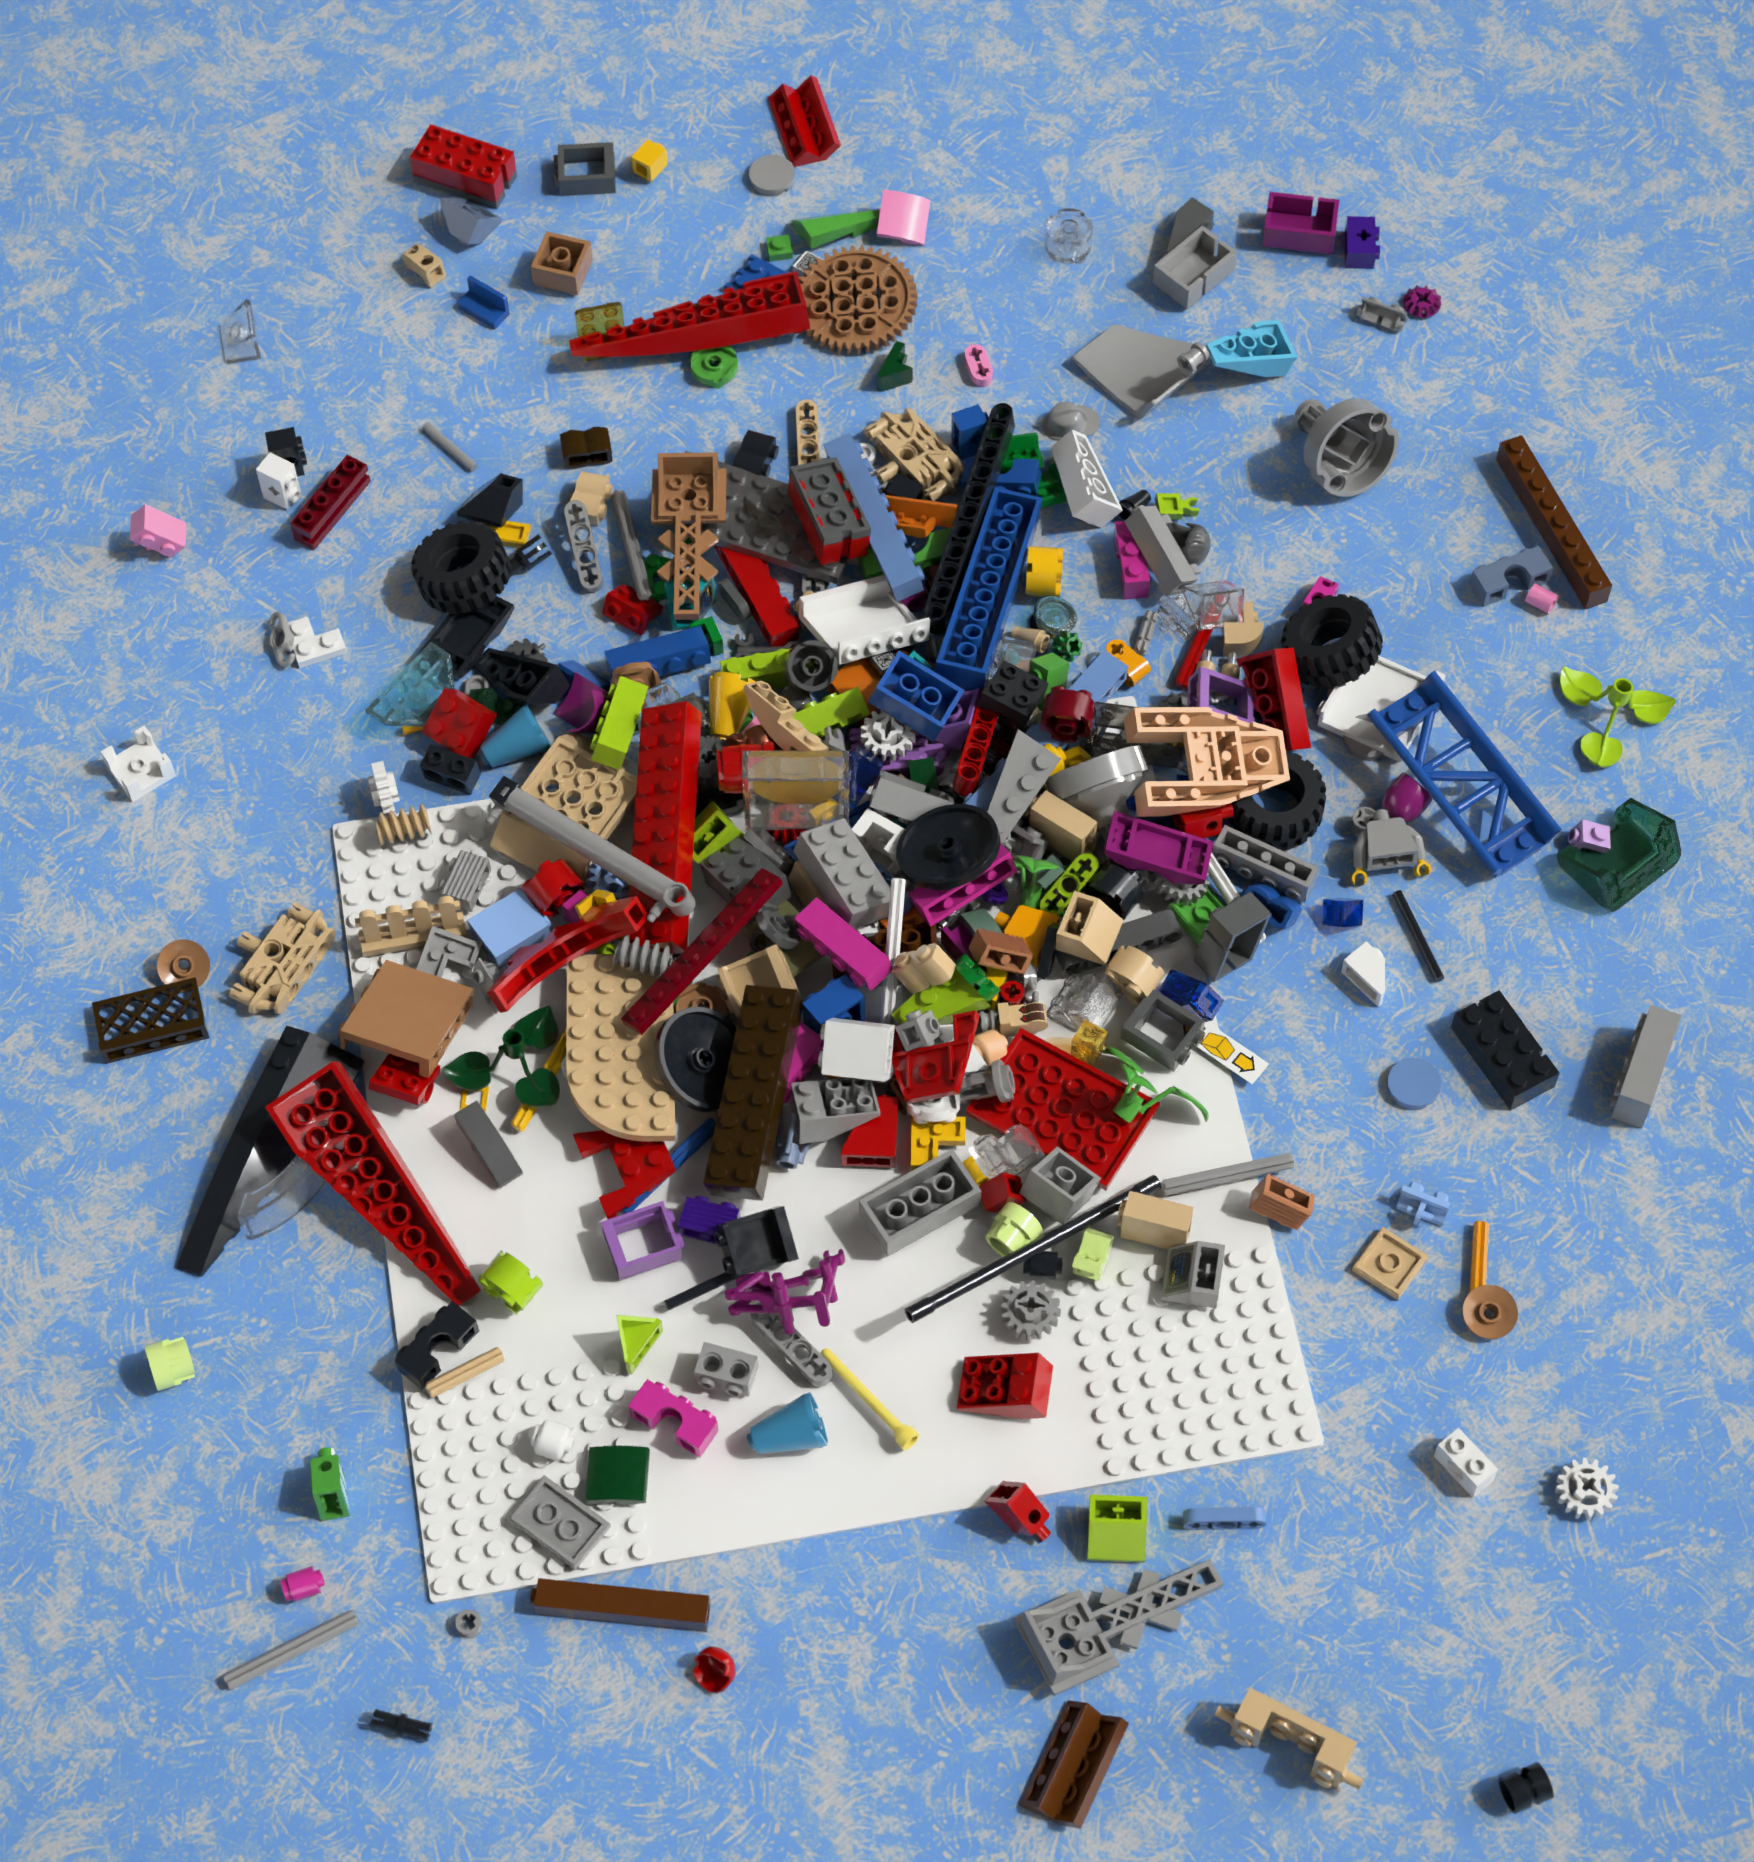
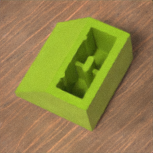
[693,801,744,865]
[1087,1494,1147,1563]

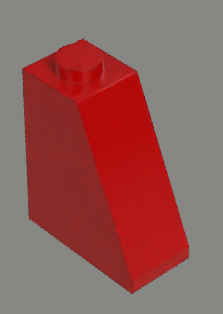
[841,1095,898,1168]

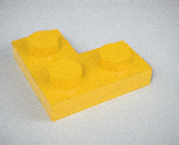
[911,1116,966,1170]

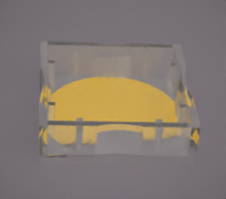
[742,751,849,830]

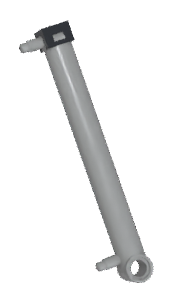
[485,776,696,923]

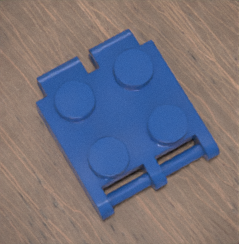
[724,254,788,290]

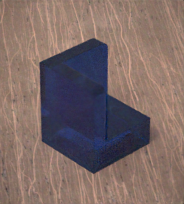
[1322,898,1363,927]

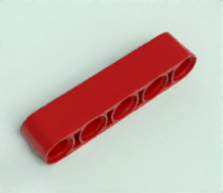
[952,688,999,796]

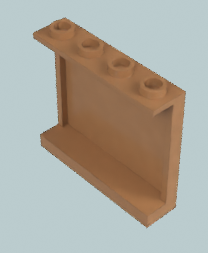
[338,960,473,1078]

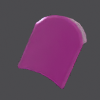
[553,672,611,735]

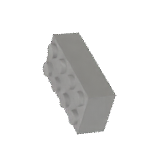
[793,818,891,929]
[1609,1005,1682,1129]
[859,1148,981,1257]

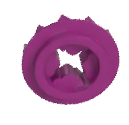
[1403,285,1441,318]

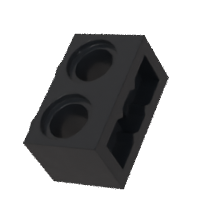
[420,744,481,795]

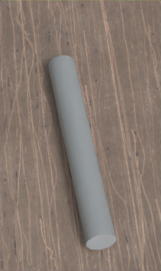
[423,422,478,472]

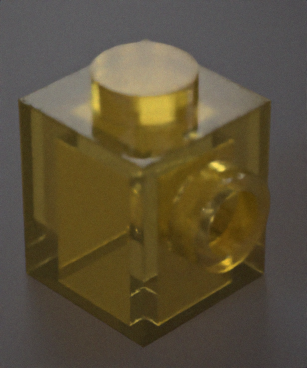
[1071,1020,1108,1066]

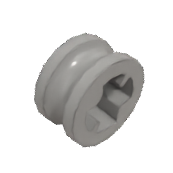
[980,1010,995,1033]
[455,1609,483,1639]

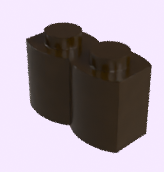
[560,427,613,469]

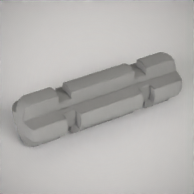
[1134,610,1158,656]

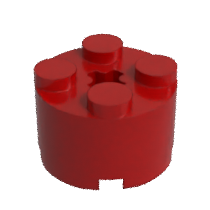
[522,858,585,918]

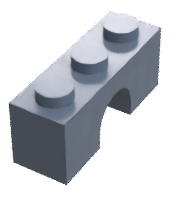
[1470,546,1553,607]

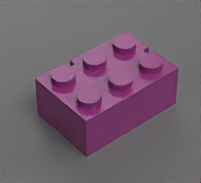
[1262,192,1340,254]

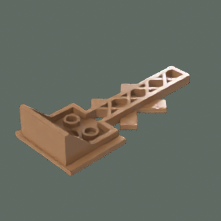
[651,452,727,620]

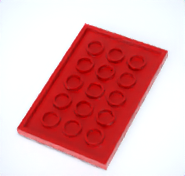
[966,1028,1160,1191]

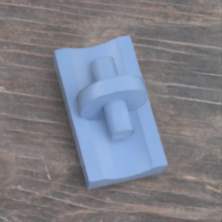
[1396,1182,1451,1226]

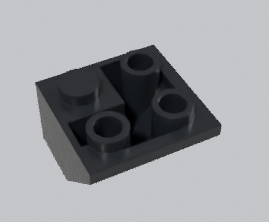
[457,473,523,528]

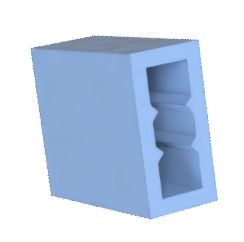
[467,888,552,969]

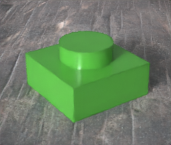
[766,234,793,262]

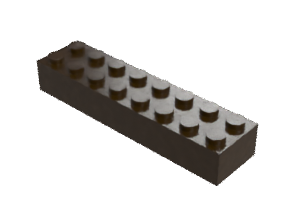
[703,985,803,1201]

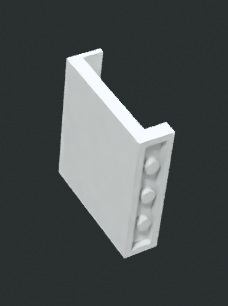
[799,575,930,665]
[1316,656,1446,763]

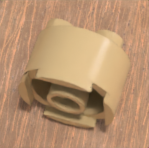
[1103,945,1165,1006]

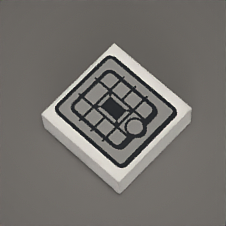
[793,251,824,277]

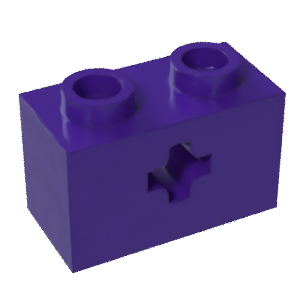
[1345,216,1380,269]

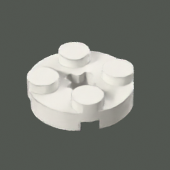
[906,1094,960,1124]

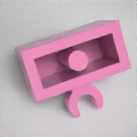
[130,504,186,558]

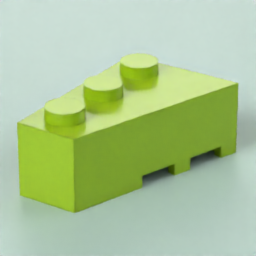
[793,687,870,738]
[891,968,991,1025]

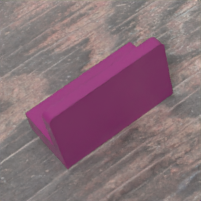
[941,924,986,971]

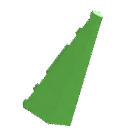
[791,208,881,249]

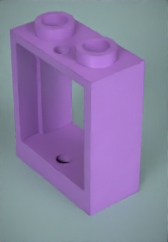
[1187,667,1255,723]
[601,1201,685,1280]

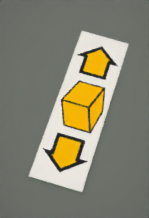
[1168,1007,1269,1084]

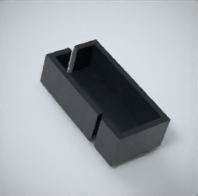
[1451,990,1560,1111]

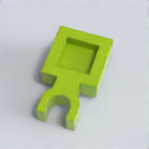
[1154,493,1199,520]

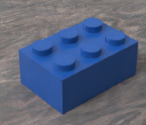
[868,651,965,742]

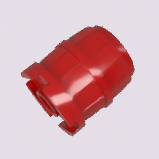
[716,741,774,795]

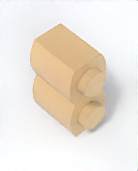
[571,471,614,526]
[891,943,956,993]

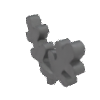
[507,638,549,663]

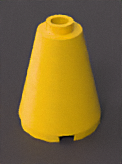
[709,672,755,740]

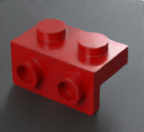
[602,584,663,636]

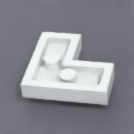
[288,616,347,668]

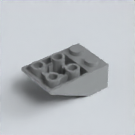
[790,1077,881,1144]

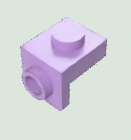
[1568,819,1611,854]

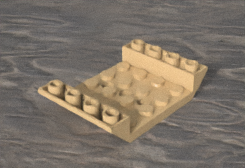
[490,732,638,886]

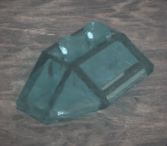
[365,642,455,727]

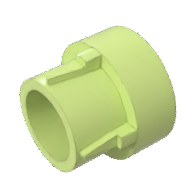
[985,1202,1043,1257]
[144,1337,196,1391]

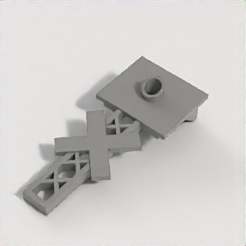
[1014,1559,1224,1696]

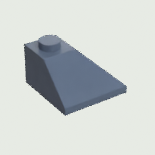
[440,197,502,246]

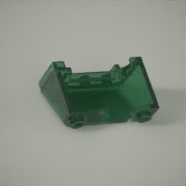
[1556,798,1681,912]

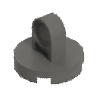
[749,903,801,953]

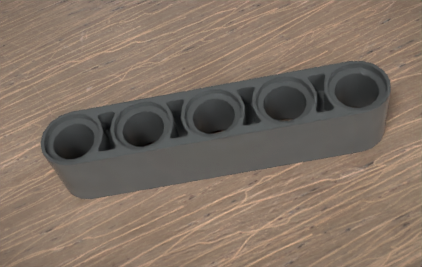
[1055,910,1183,976]

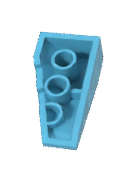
[1206,320,1297,377]

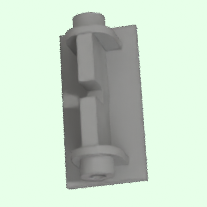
[1357,297,1408,332]
[471,958,502,1014]

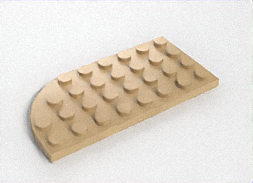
[566,953,675,1142]

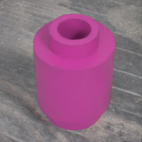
[280,1565,325,1602]

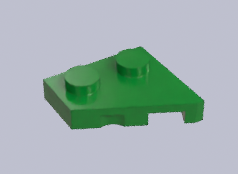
[1038,463,1068,508]

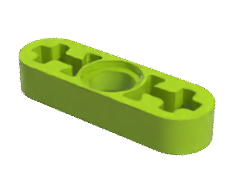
[1040,853,1099,915]

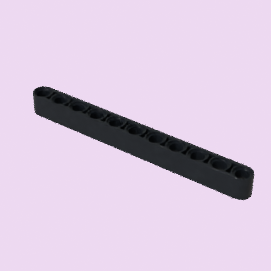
[924,403,1015,635]

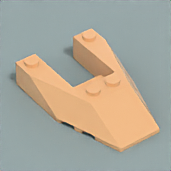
[1124,707,1290,817]

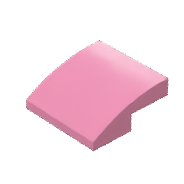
[877,190,930,246]

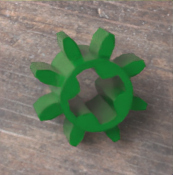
[1051,631,1083,662]

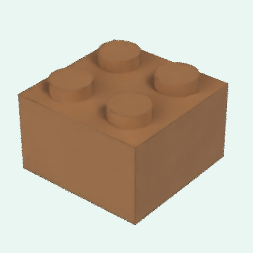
[531,231,593,295]

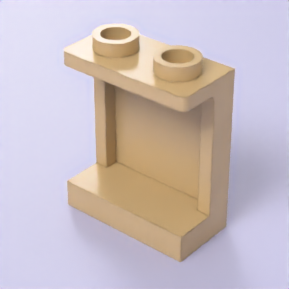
[716,944,800,1018]

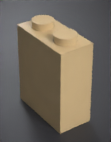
[1028,790,1097,864]
[1117,1191,1194,1250]

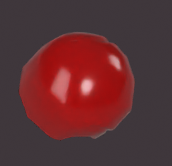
[693,1646,736,1694]

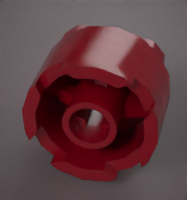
[1040,686,1095,743]

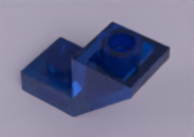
[1159,970,1224,1022]

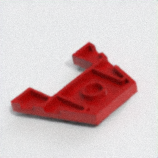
[892,1010,979,1104]
[573,1130,676,1220]

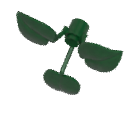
[443,1005,560,1107]

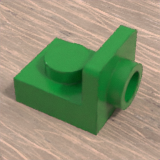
[689,616,724,656]

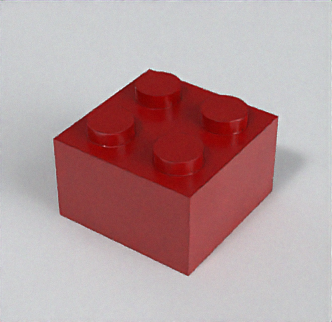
[421,688,497,759]

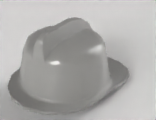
[1043,402,1100,440]

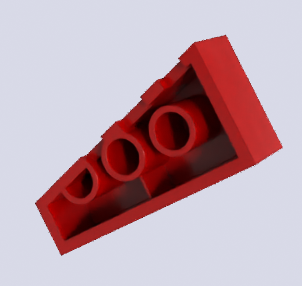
[1236,648,1311,753]

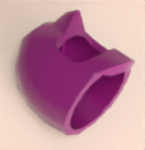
[1381,772,1432,823]

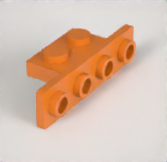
[886,495,958,538]

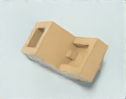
[1222,602,1264,657]

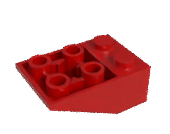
[956,1352,1053,1419]

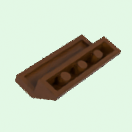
[1019,1700,1129,1829]

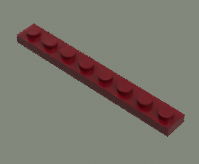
[621,868,783,1035]

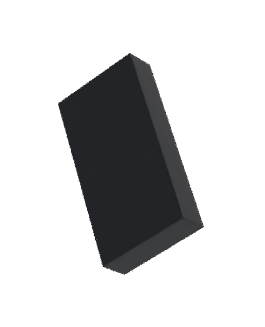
[1037,922,1060,979]

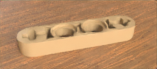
[796,399,820,465]

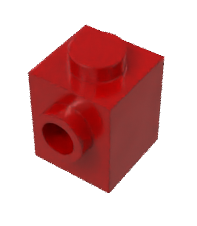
[979,1172,1026,1213]

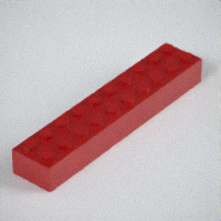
[629,701,702,954]

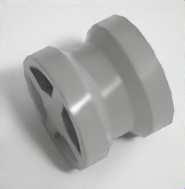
[1350,807,1375,838]

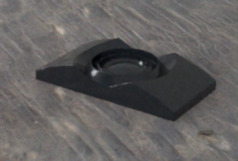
[417,596,514,680]

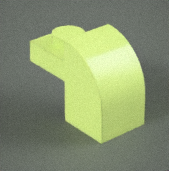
[1072,1227,1115,1281]

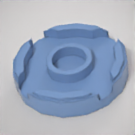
[1387,1058,1441,1110]

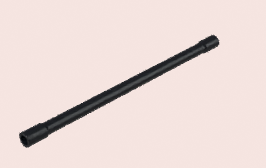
[905,1175,1162,1323]

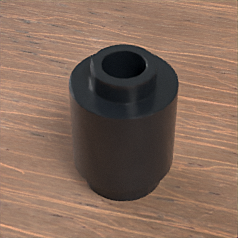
[1023,1251,1063,1279]

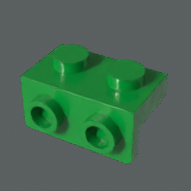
[1000,432,1043,474]

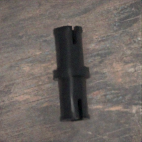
[371,1709,432,1742]

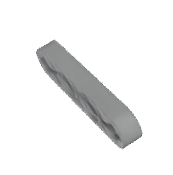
[564,500,603,593]
[751,1302,832,1387]

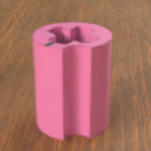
[1525,583,1559,614]

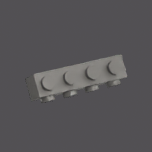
[1212,825,1319,903]

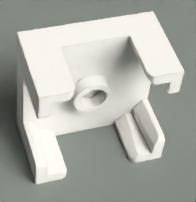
[101,726,176,802]
[852,808,905,878]

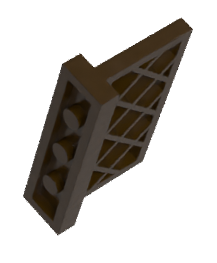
[92,977,210,1064]

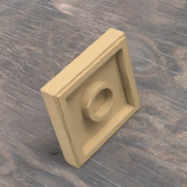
[1352,1226,1429,1300]

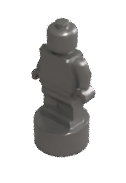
[937,898,980,930]

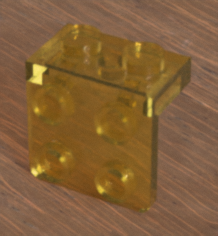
[575,302,625,362]

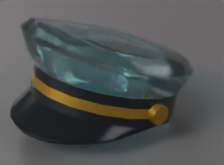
[1029,596,1077,639]

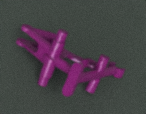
[724,1249,845,1335]

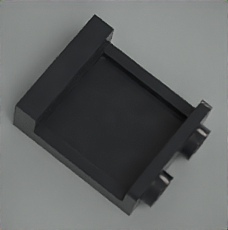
[714,1206,799,1278]

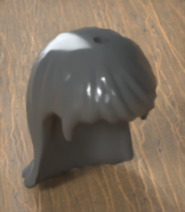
[1167,521,1211,566]

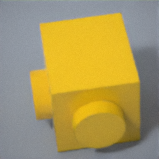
[631,139,668,182]

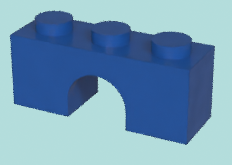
[962,458,1041,497]

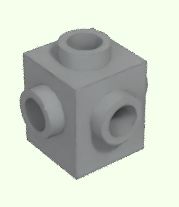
[895,1009,942,1052]

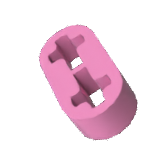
[965,344,993,387]

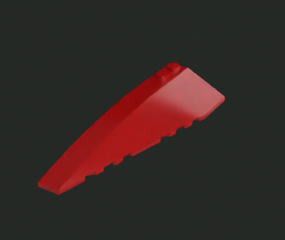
[569,271,811,357]
[265,1061,482,1306]

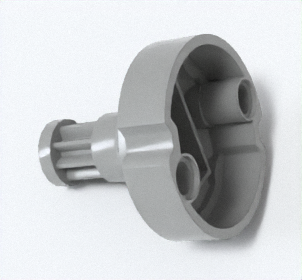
[1294,398,1399,497]
[1045,745,1148,862]

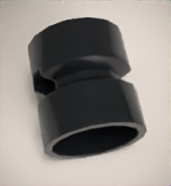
[1498,1762,1554,1814]

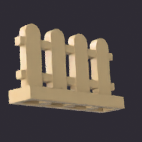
[355,896,467,957]

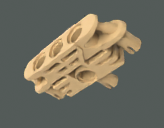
[864,408,965,502]
[229,902,336,1014]

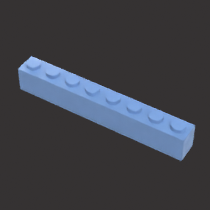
[823,433,925,602]

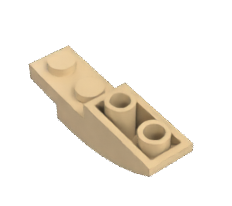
[743,681,829,756]

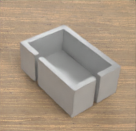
[1152,225,1237,309]
[869,770,954,825]

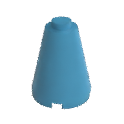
[478,705,551,767]
[747,1392,828,1454]

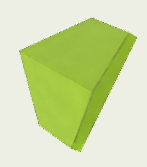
[616,1315,663,1375]

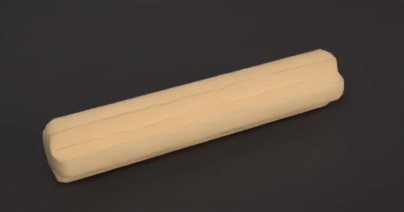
[426,1347,504,1397]

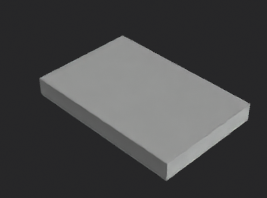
[508,1475,611,1570]

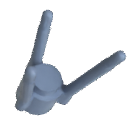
[774,1111,812,1169]

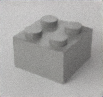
[1019,1146,1101,1225]

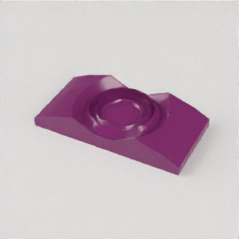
[1104,811,1213,884]

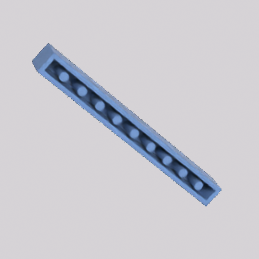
[963,650,1129,812]

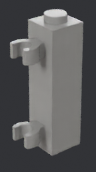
[1124,505,1201,596]

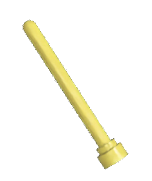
[821,1348,920,1450]

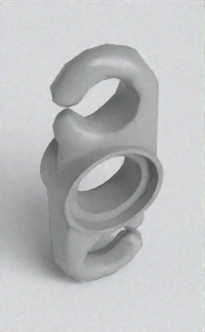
[269,612,295,667]
[1015,963,1039,1004]

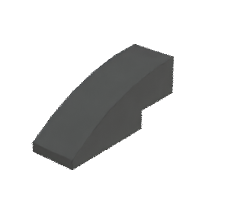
[454,1100,523,1188]

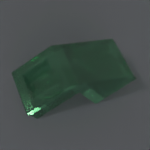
[469,688,527,725]

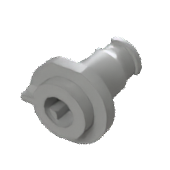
[960,1059,1015,1104]

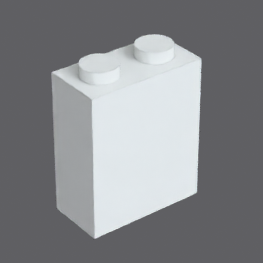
[818,1018,895,1082]

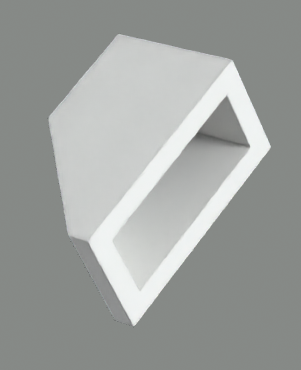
[1341,941,1385,1007]

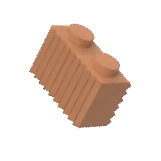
[969,927,1033,975]
[1249,1173,1315,1231]

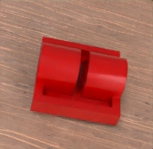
[369,1054,441,1105]

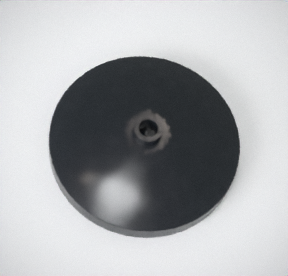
[896,804,1001,890]
[654,1007,737,1112]

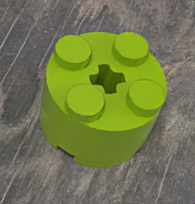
[478,1250,544,1315]

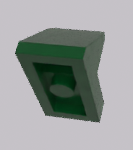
[877,341,913,392]

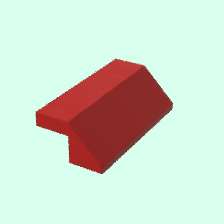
[768,75,841,167]

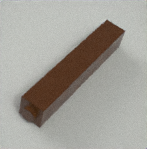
[530,1578,711,1632]

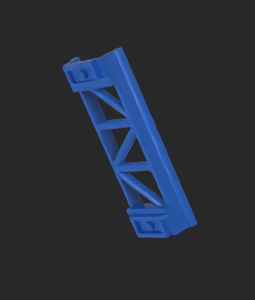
[1367,671,1562,878]

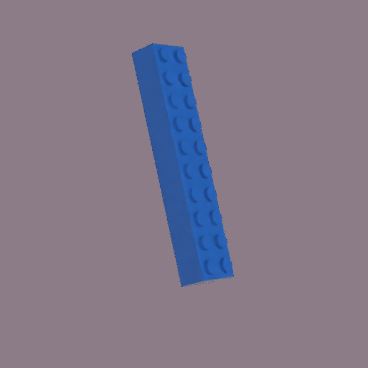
[935,487,1043,692]

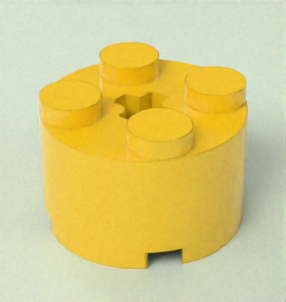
[1025,546,1063,598]

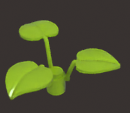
[1560,666,1676,767]

